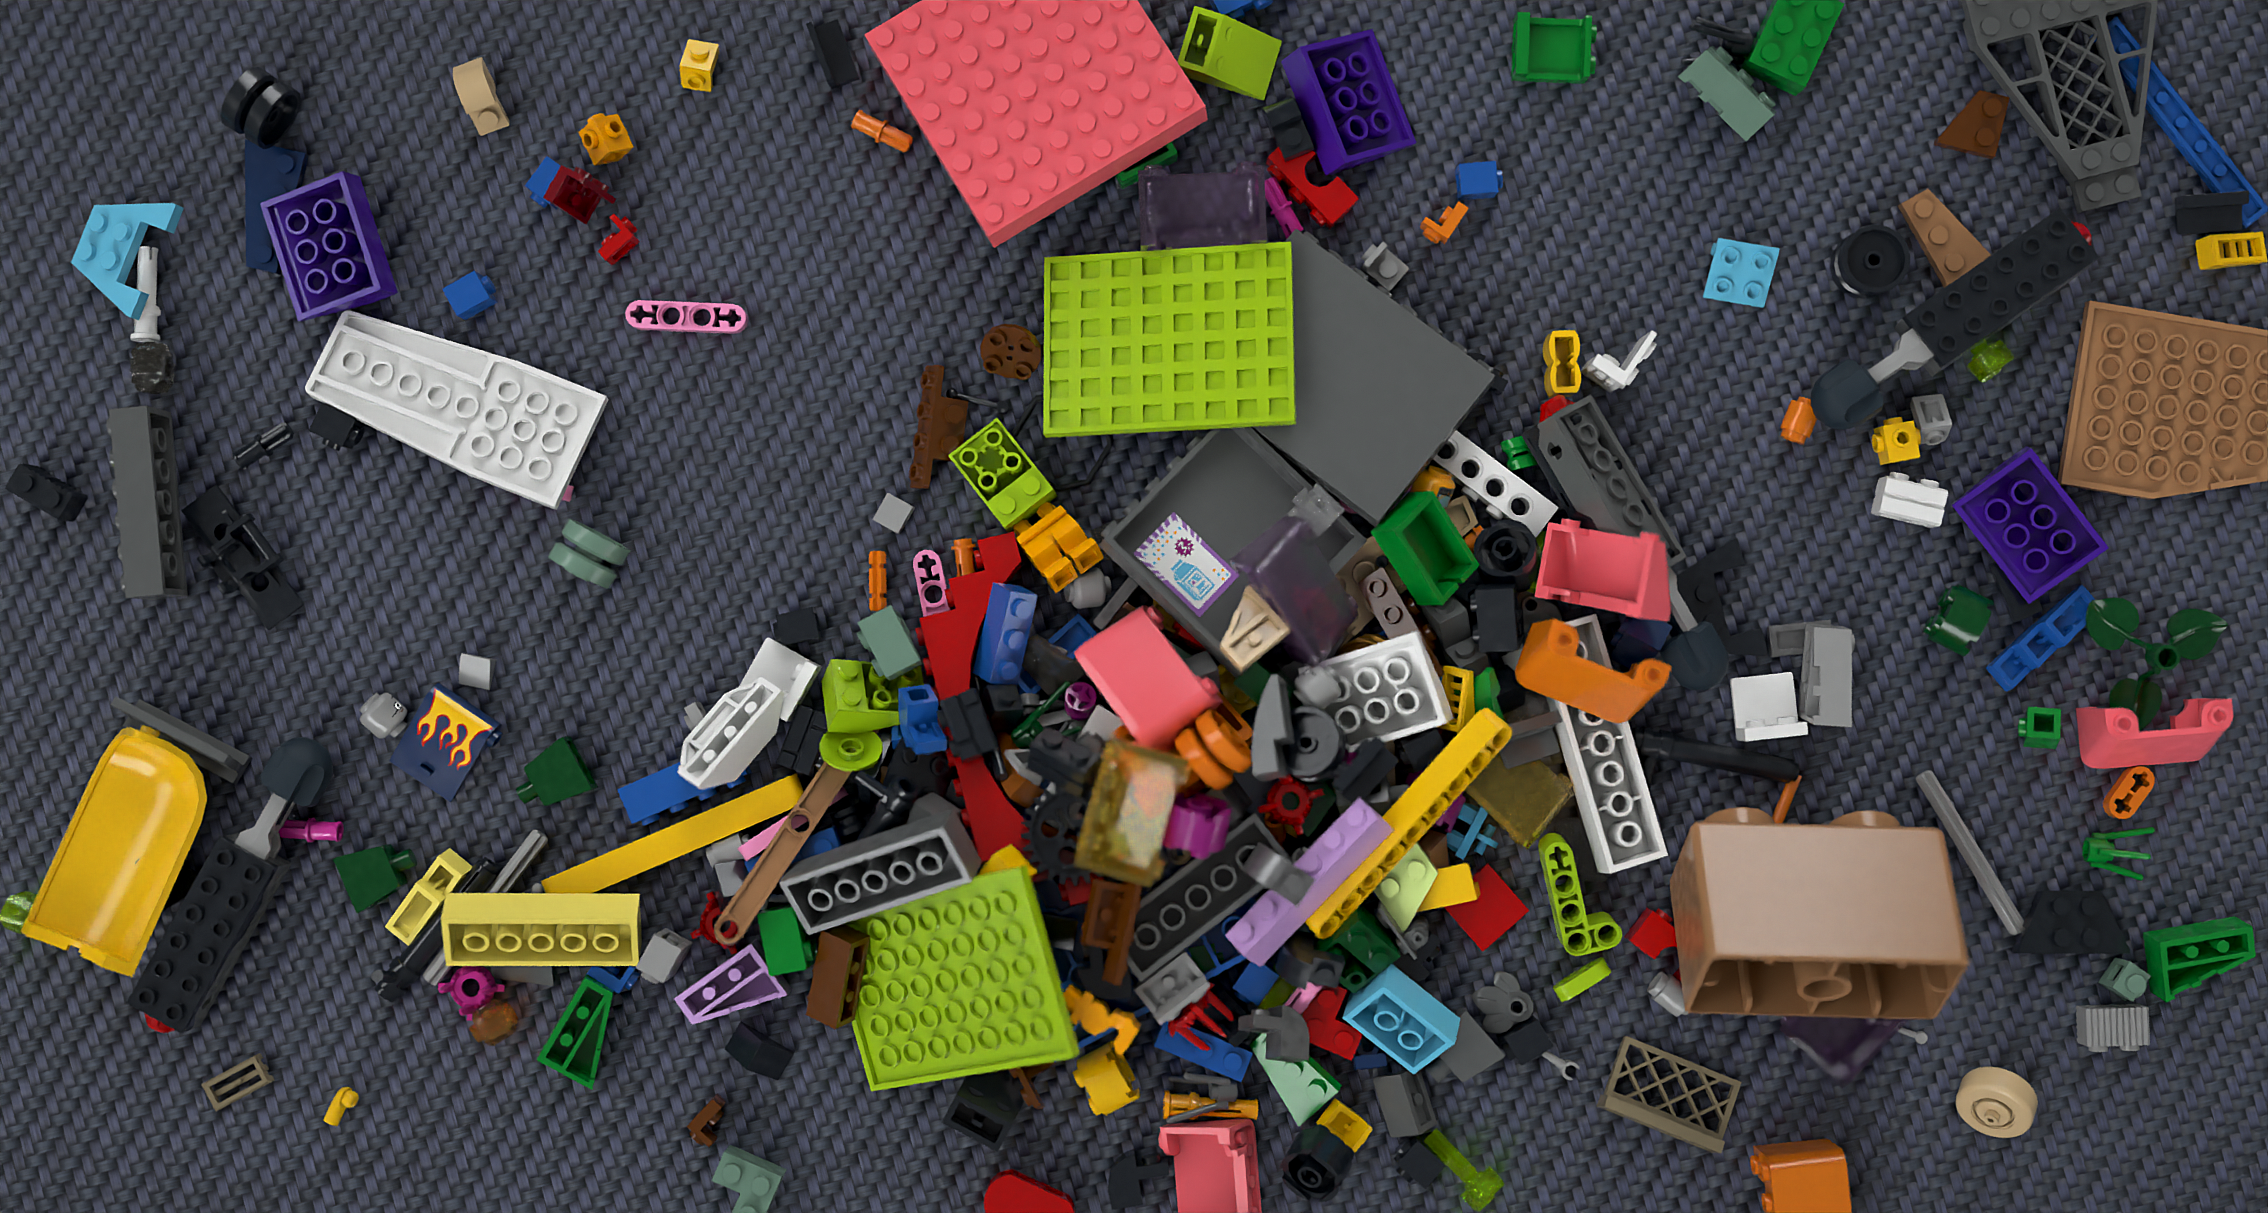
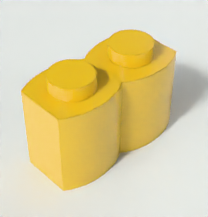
[1543,330,1581,397]

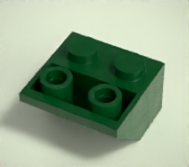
[1314,905,1401,994]

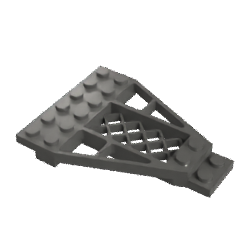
[1961,0,2158,214]

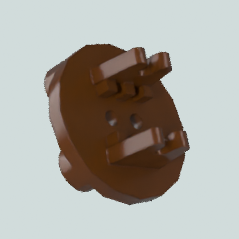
[980,324,1042,380]

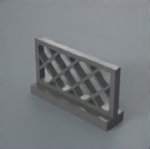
[110,696,252,785]

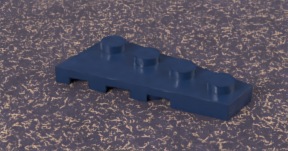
[245,140,309,275]

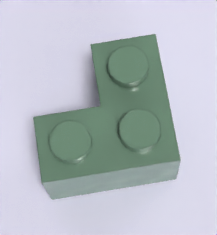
[857,605,924,681]
[712,1145,787,1213]

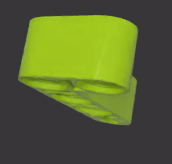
[1538,833,1622,956]

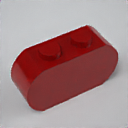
[984,1169,1075,1213]

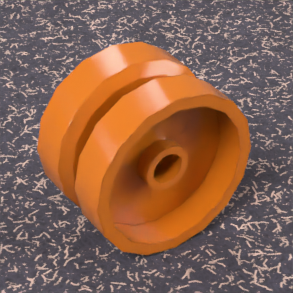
[1174,708,1252,792]

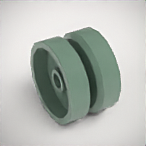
[548,518,631,589]

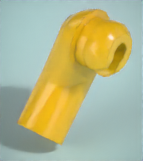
[323,1087,359,1126]

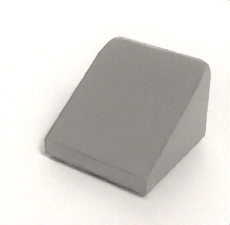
[872,493,915,535]
[459,653,497,690]
[1004,749,1043,786]

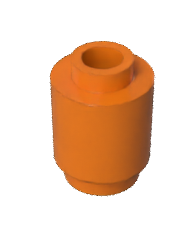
[1780,396,1817,445]

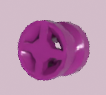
[1064,682,1096,721]

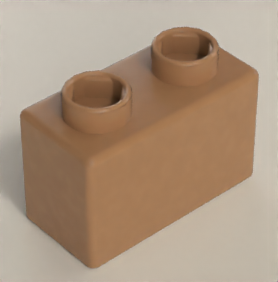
[1670,807,1969,1019]

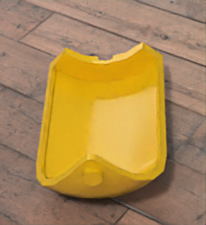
[21,725,207,977]

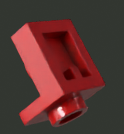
[598,213,640,266]

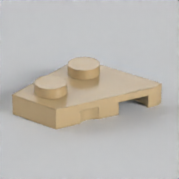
[1220,585,1290,672]

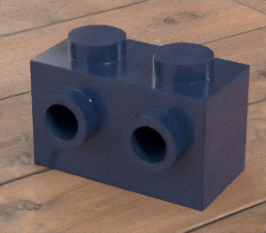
[1609,615,1673,669]

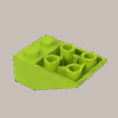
[1177,6,1282,101]
[948,418,1058,533]
[821,659,924,734]

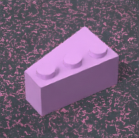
[674,939,792,1025]

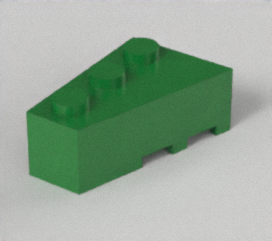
[2143,916,2256,1003]
[537,971,614,1090]

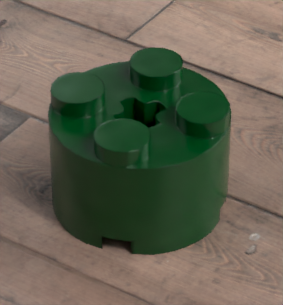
[1922,584,1994,656]

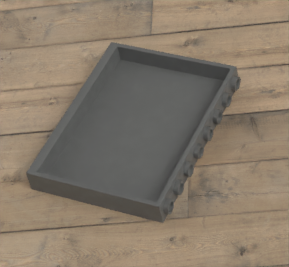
[1251,229,1495,527]

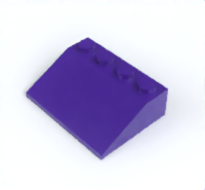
[1281,29,1416,176]
[260,171,398,321]
[1952,446,2109,604]

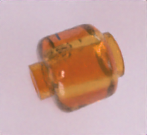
[469,999,519,1046]

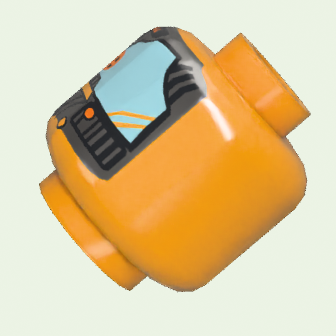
[1410,466,1455,509]

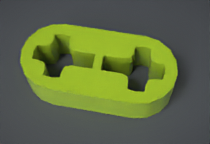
[1553,957,1611,1002]

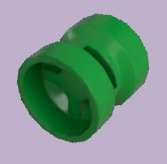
[1500,436,1538,472]

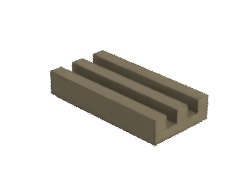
[201,1053,274,1111]

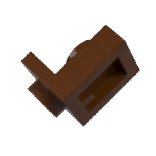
[687,1093,726,1148]

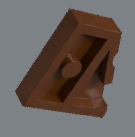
[1934,90,2010,159]

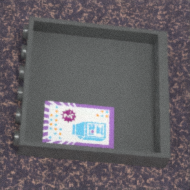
[1099,427,1368,678]

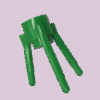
[2082,827,2155,880]

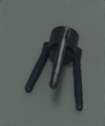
[1681,17,1753,65]

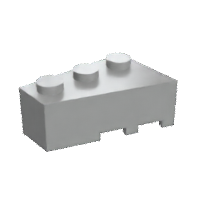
[1797,624,1855,727]

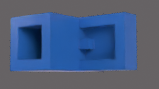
[898,684,947,754]

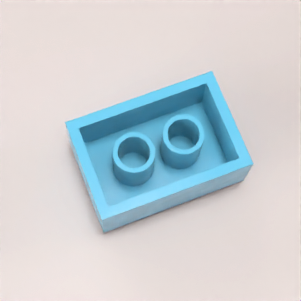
[1343,964,1460,1075]

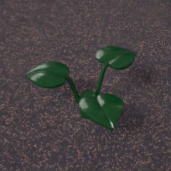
[2085,597,2228,731]

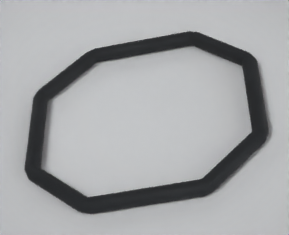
[1011,394,1113,492]

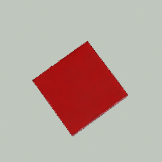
[1444,863,1529,952]

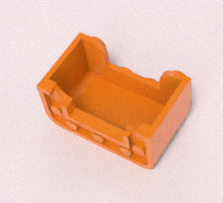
[1750,1139,1852,1213]

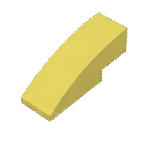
[385,848,473,946]

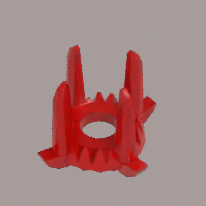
[1257,775,1324,835]
[690,892,738,955]
[1168,982,1234,1051]

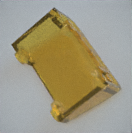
[1445,715,1574,850]
[1074,733,1191,887]

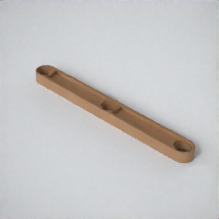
[714,729,880,945]

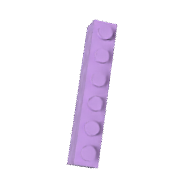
[1226,797,1394,967]

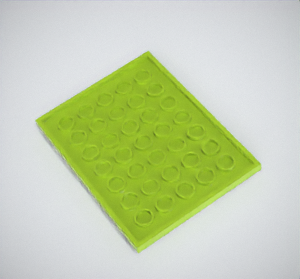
[844,865,1080,1091]

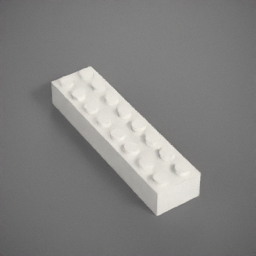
[1527,614,1668,874]

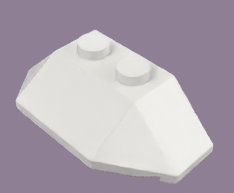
[678,677,784,790]

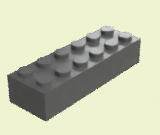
[106,406,188,600]
[779,809,982,935]
[1126,812,1294,982]

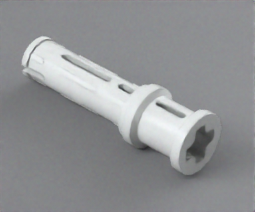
[130,246,161,343]

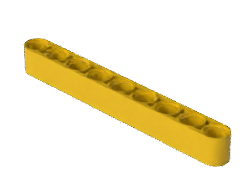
[1304,708,1513,939]
[541,773,804,894]

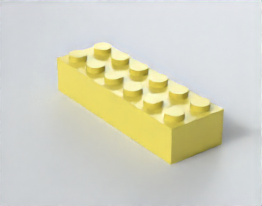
[441,893,642,966]

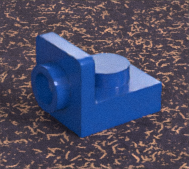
[587,966,640,994]

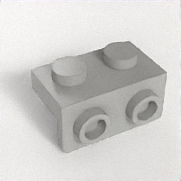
[1132,949,1210,1024]

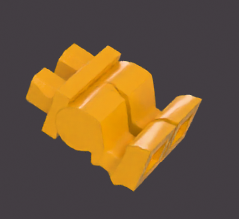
[1013,501,1104,593]
[1063,984,1141,1057]

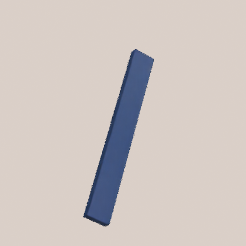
[2090,16,2268,230]

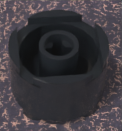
[1474,519,1542,592]
[1281,1124,1354,1202]

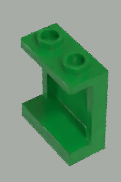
[1511,12,1597,84]

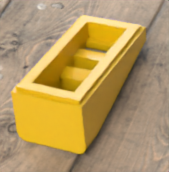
[2195,232,2267,270]
[1436,665,1475,733]

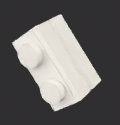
[1871,472,1948,528]

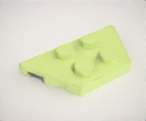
[1373,842,1438,932]

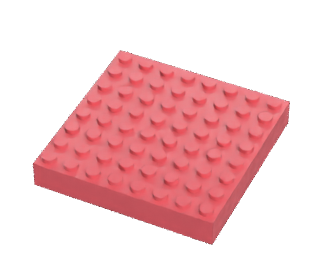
[864,0,1208,248]

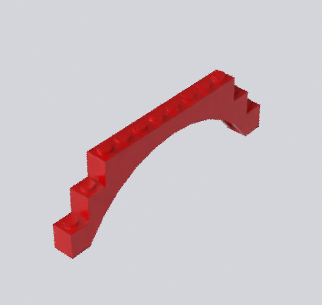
[915,531,1104,907]

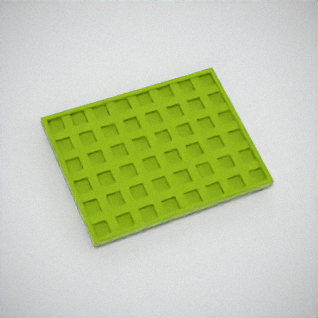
[1043,241,1296,438]

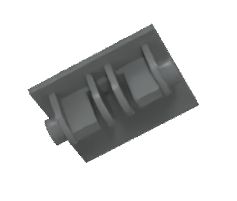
[1377,899,1429,960]

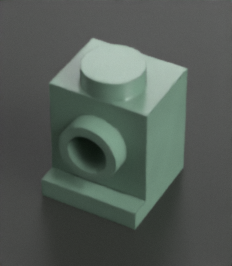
[2098,957,2151,1002]

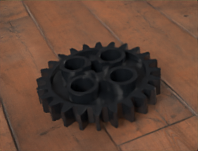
[1021,785,1126,886]

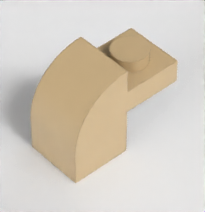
[453,57,509,136]

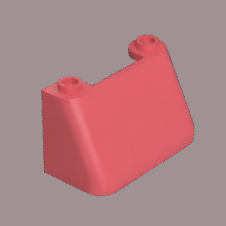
[1534,518,1671,622]
[1074,605,1223,752]
[2076,698,2233,769]
[1158,1119,1262,1213]

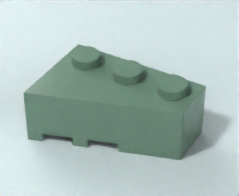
[1678,45,1776,141]

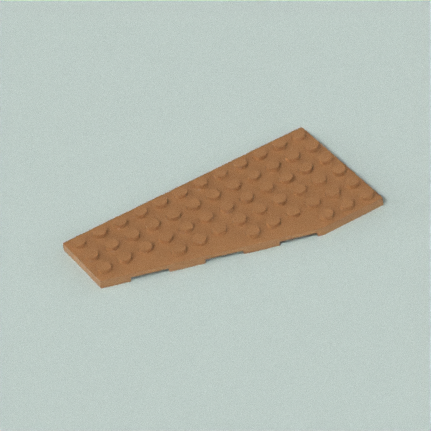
[2057,301,2268,500]

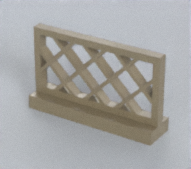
[1597,1036,1742,1154]

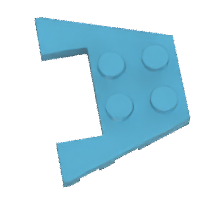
[71,203,184,320]

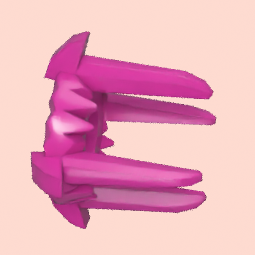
[438,966,505,1021]

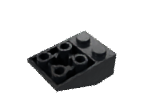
[942,1069,1037,1152]

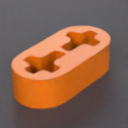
[2103,766,2155,819]

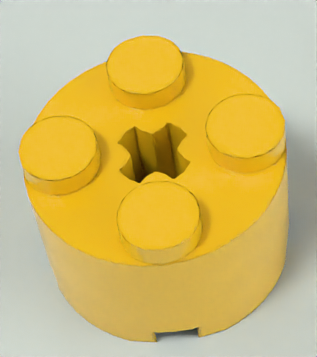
[1073,1041,1141,1116]

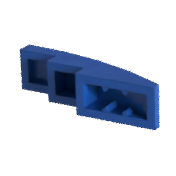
[1986,584,2095,692]

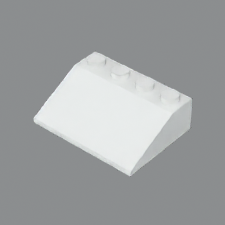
[1298,631,1453,753]

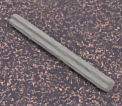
[1916,770,2025,935]
[423,829,548,986]

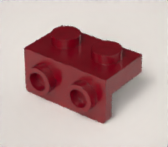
[543,165,616,225]

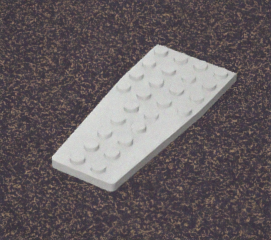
[305,310,608,510]

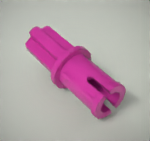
[1260,177,1304,239]
[279,818,344,842]

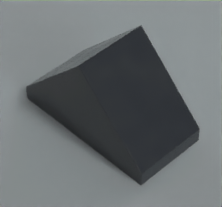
[725,1021,795,1080]

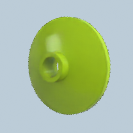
[819,731,883,771]

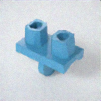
[1446,803,1499,860]

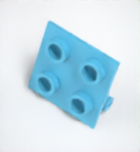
[1703,238,1780,308]

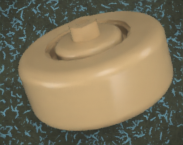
[1956,1067,2038,1138]

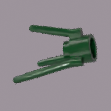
[1011,681,1082,749]

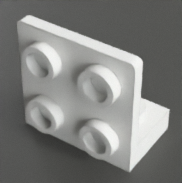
[1581,330,1657,393]
[739,638,822,722]
[1730,672,1808,741]

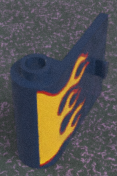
[389,683,503,802]

